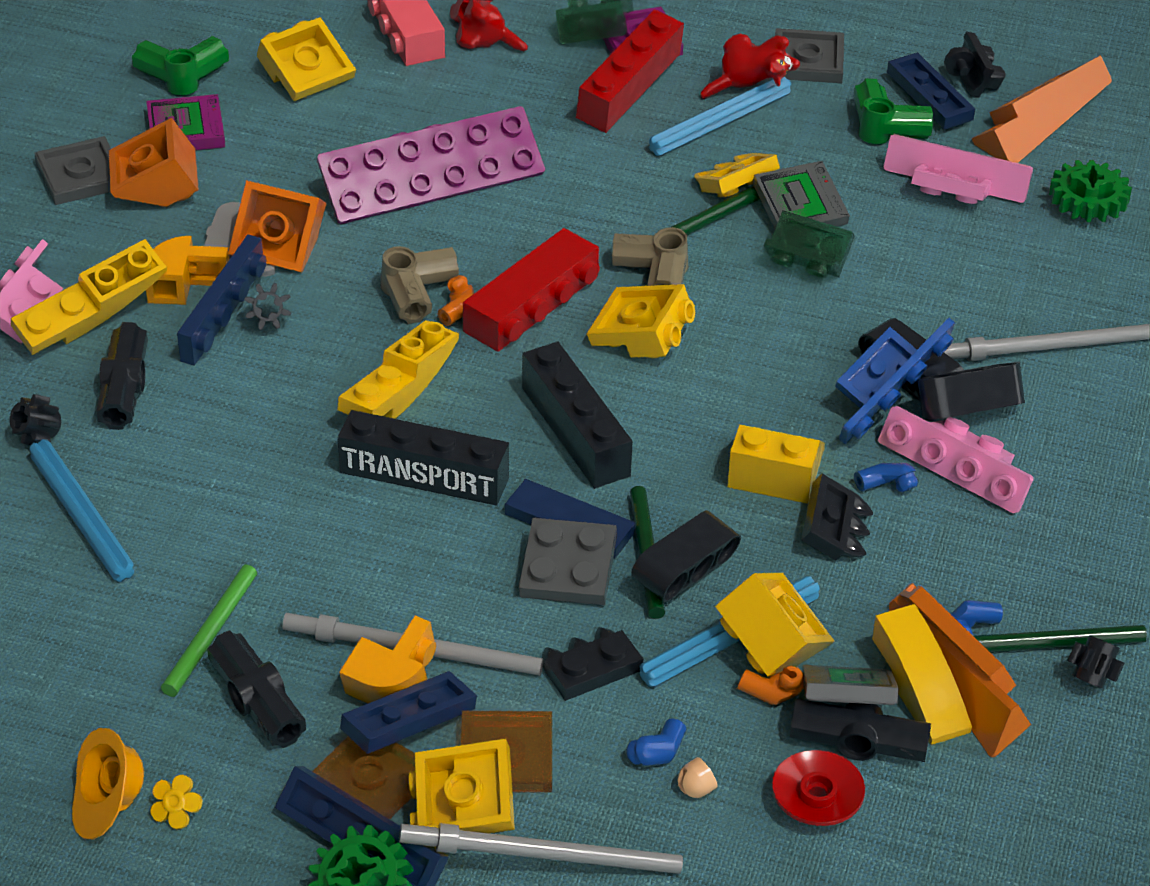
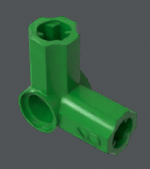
[132,36,229,95]
[853,78,933,144]

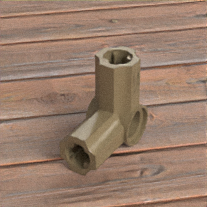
[612,227,689,286]
[380,246,459,324]

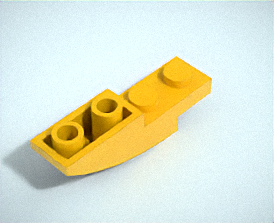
[11,239,167,355]
[337,320,459,419]

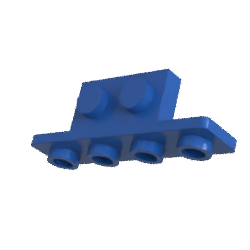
[835,318,955,444]

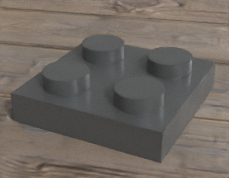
[519,518,617,605]

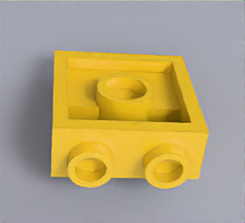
[257,17,356,101]
[587,284,695,359]
[409,739,515,848]

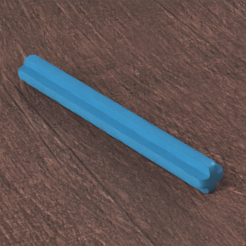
[648,77,791,156]
[29,439,134,582]
[639,576,820,687]

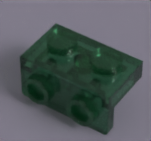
[555,0,634,44]
[763,210,855,278]

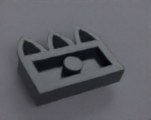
[801,473,873,560]
[542,627,644,701]

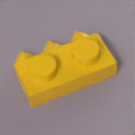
[694,153,780,197]

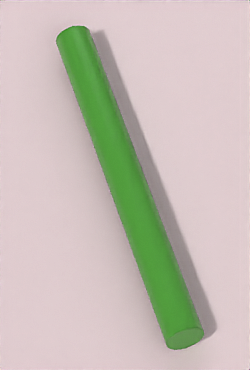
[161,564,257,697]

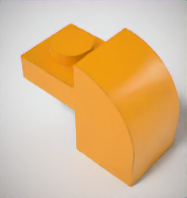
[146,236,229,305]
[339,615,436,704]

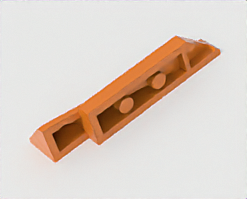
[971,55,1112,163]
[889,583,1031,757]

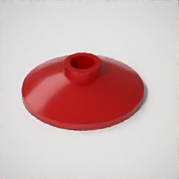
[772,750,865,826]

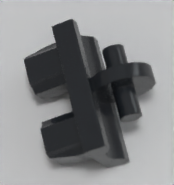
[944,31,1006,98]

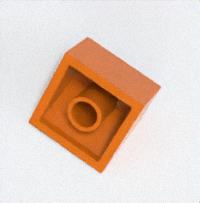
[109,117,199,207]
[228,180,326,272]

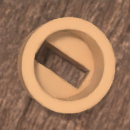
[677,757,718,798]

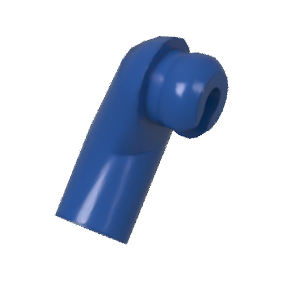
[854,463,918,492]
[951,600,1003,634]
[626,719,686,766]

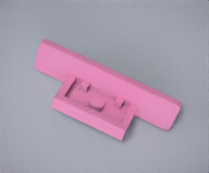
[883,134,1033,204]
[0,239,63,344]
[878,406,1033,513]

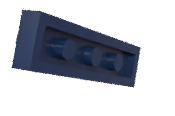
[177,234,267,366]
[275,766,449,886]

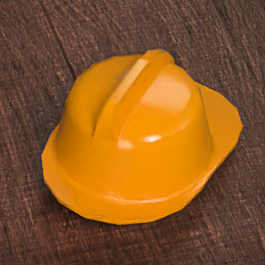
[72,728,144,840]

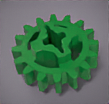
[1049,160,1132,223]
[308,825,414,886]

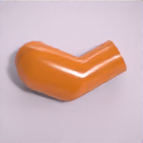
[438,275,474,326]
[737,666,804,705]

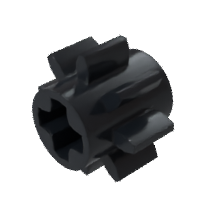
[244,283,291,330]
[9,394,61,445]
[1067,635,1125,689]

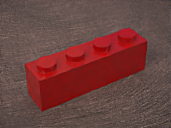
[576,9,684,133]
[463,228,600,352]

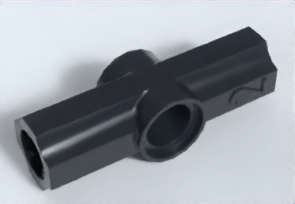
[96,322,148,430]
[207,630,306,748]
[790,699,931,762]

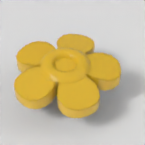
[150,775,203,829]

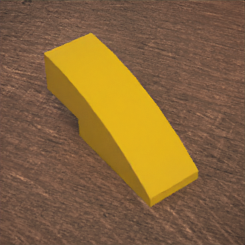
[872,604,972,745]

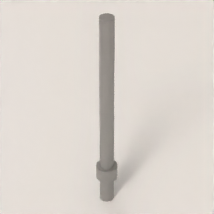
[944,324,1150,361]
[282,612,543,676]
[399,823,683,874]

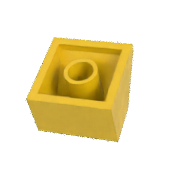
[727,424,825,504]
[715,573,834,677]

